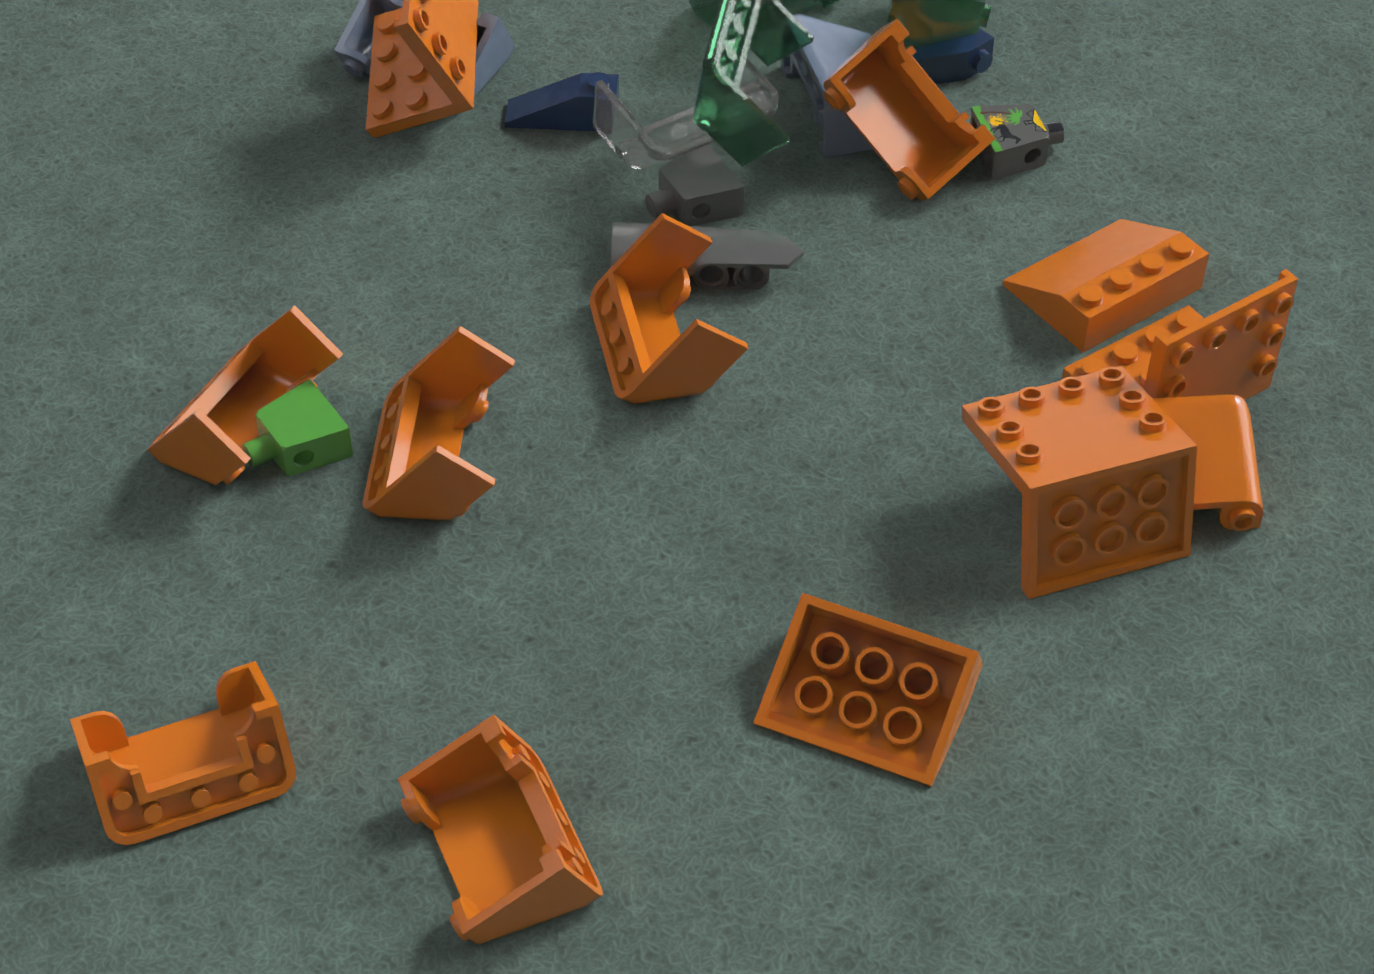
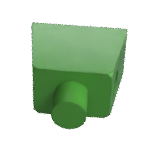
[242,379,353,476]

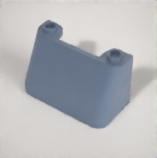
[334,0,515,97]
[781,14,873,158]

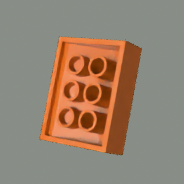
[1002,219,1209,353]
[753,593,983,787]

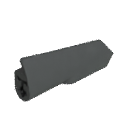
[611,222,804,289]

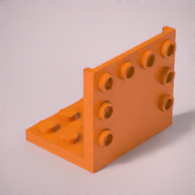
[366,0,479,137]
[1062,269,1298,400]
[962,366,1197,599]

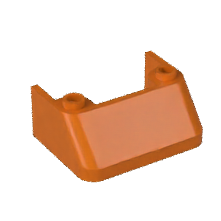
[590,213,749,404]
[147,305,343,485]
[363,326,515,521]

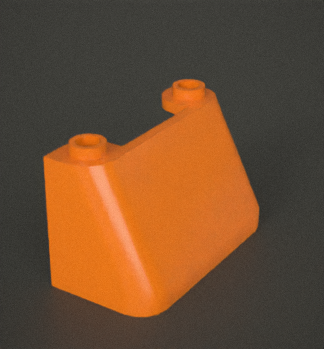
[823,19,995,201]
[1153,394,1263,531]
[70,661,296,845]
[398,714,603,944]

